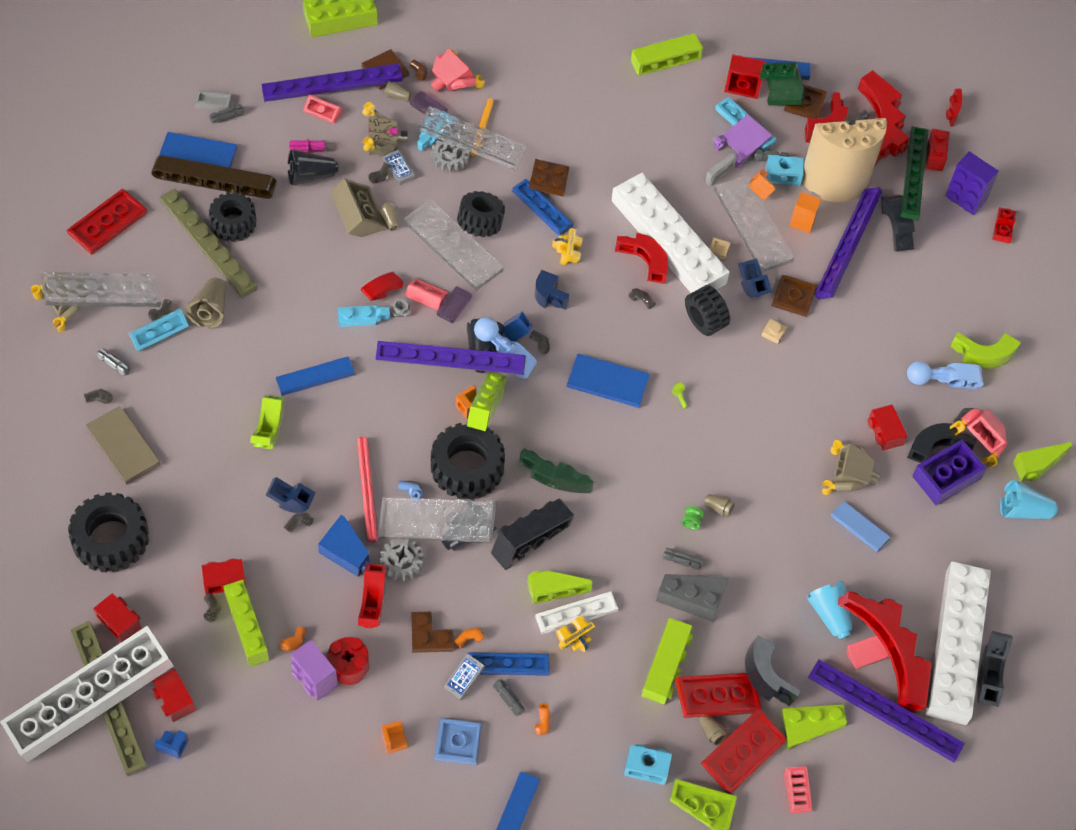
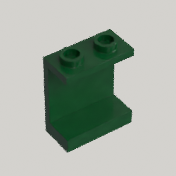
[760,62,805,106]

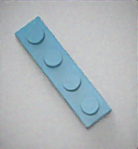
[715,97,777,152]

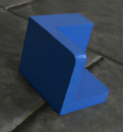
[503,311,533,342]
[154,730,189,759]

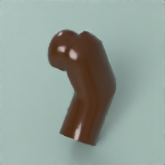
[410,59,427,81]

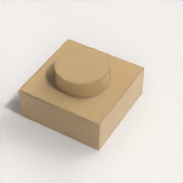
[709,237,731,261]
[761,319,787,344]

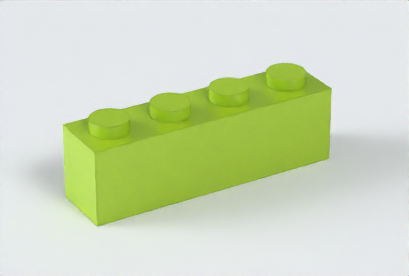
[631,33,703,76]
[467,372,507,431]
[223,580,269,667]
[641,618,694,705]

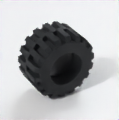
[457,191,505,237]
[209,192,257,242]
[685,285,730,336]

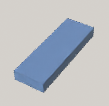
[831,501,890,553]

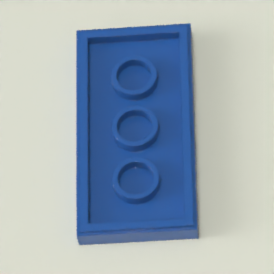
[159,132,237,168]
[567,354,650,408]

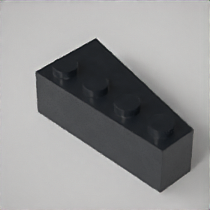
[491,498,574,570]

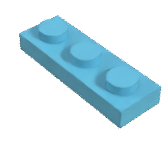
[128,309,189,351]

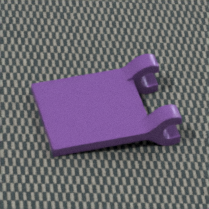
[713,114,772,168]

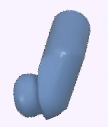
[398,480,423,501]

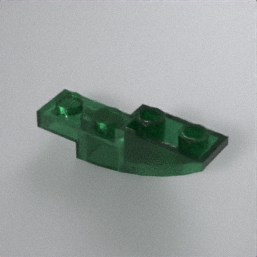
[519,448,594,493]

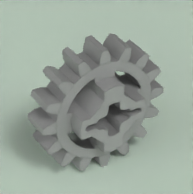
[431,136,469,172]
[380,538,423,581]

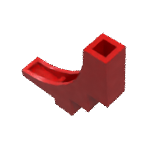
[858,70,910,165]
[838,591,932,713]

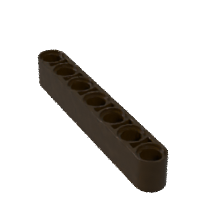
[151,155,277,199]

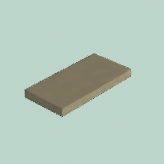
[86,406,160,484]

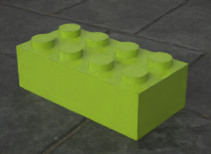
[302,0,378,38]

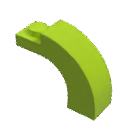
[950,332,1021,369]
[250,394,285,449]

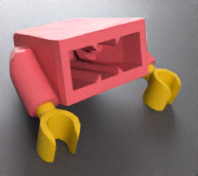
[430,49,485,92]
[950,408,1008,469]

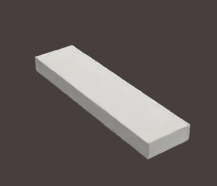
[535,591,618,635]

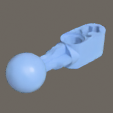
[474,317,537,379]
[907,361,983,389]

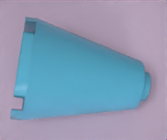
[1000,480,1058,519]
[806,581,853,640]

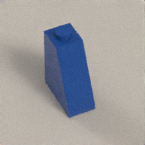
[318,515,371,577]

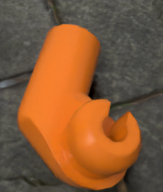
[280,627,307,651]
[454,627,485,648]
[535,703,550,735]

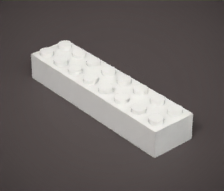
[612,173,729,293]
[926,561,991,725]
[0,626,174,762]

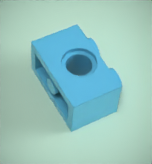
[766,155,804,186]
[624,744,672,785]

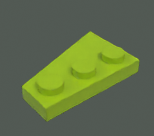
[781,704,847,750]
[670,779,737,830]

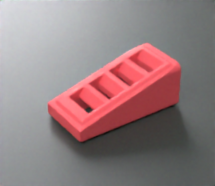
[784,766,812,814]

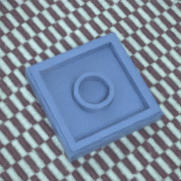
[434,718,482,765]

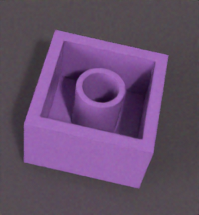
[290,640,338,701]

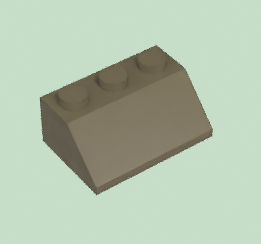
[331,178,388,237]

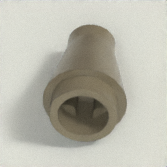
[384,81,411,102]
[380,202,400,231]
[704,494,735,517]
[699,716,728,745]

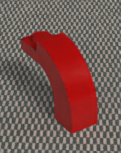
[805,92,848,143]
[615,232,668,284]
[358,563,387,629]

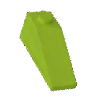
[1013,442,1072,482]
[527,570,593,604]

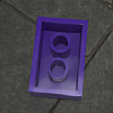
[945,151,999,215]
[912,439,986,505]

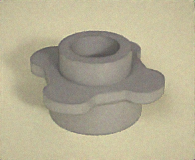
[392,299,410,317]

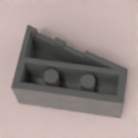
[656,574,728,622]

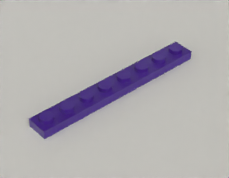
[262,63,402,102]
[815,187,883,299]
[376,341,526,375]
[808,659,965,763]

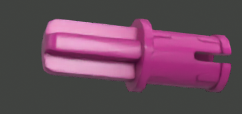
[289,139,325,152]

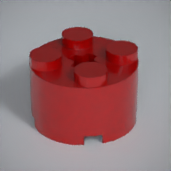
[327,637,369,685]

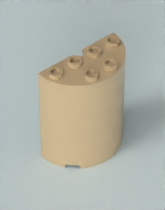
[802,118,887,202]

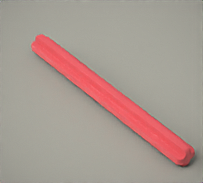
[357,436,378,543]

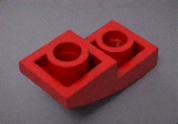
[946,88,963,127]
[992,207,1016,244]
[361,272,404,301]

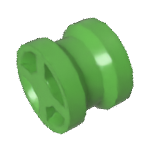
[681,506,704,530]

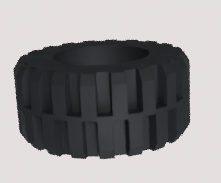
[430,422,505,499]
[68,492,149,573]

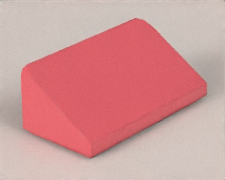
[303,95,343,124]
[406,278,448,310]
[846,635,889,669]

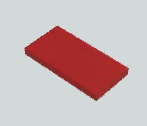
[67,188,148,255]
[675,673,762,718]
[700,708,787,794]

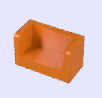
[790,192,821,234]

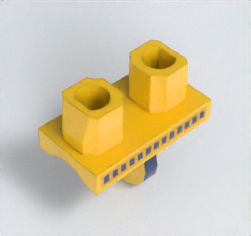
[552,228,583,265]
[556,615,595,652]

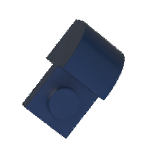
[738,258,772,298]
[535,270,569,310]
[265,477,316,513]

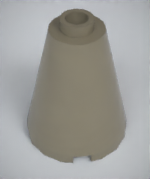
[187,277,226,328]

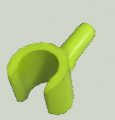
[672,382,688,409]

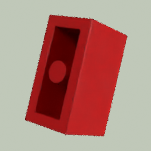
[925,129,950,172]
[868,404,908,451]
[201,558,246,595]
[93,593,141,643]
[151,669,196,722]

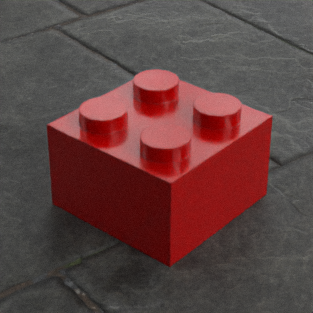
[724,54,766,99]

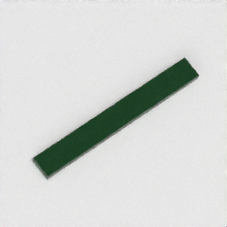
[900,126,928,221]

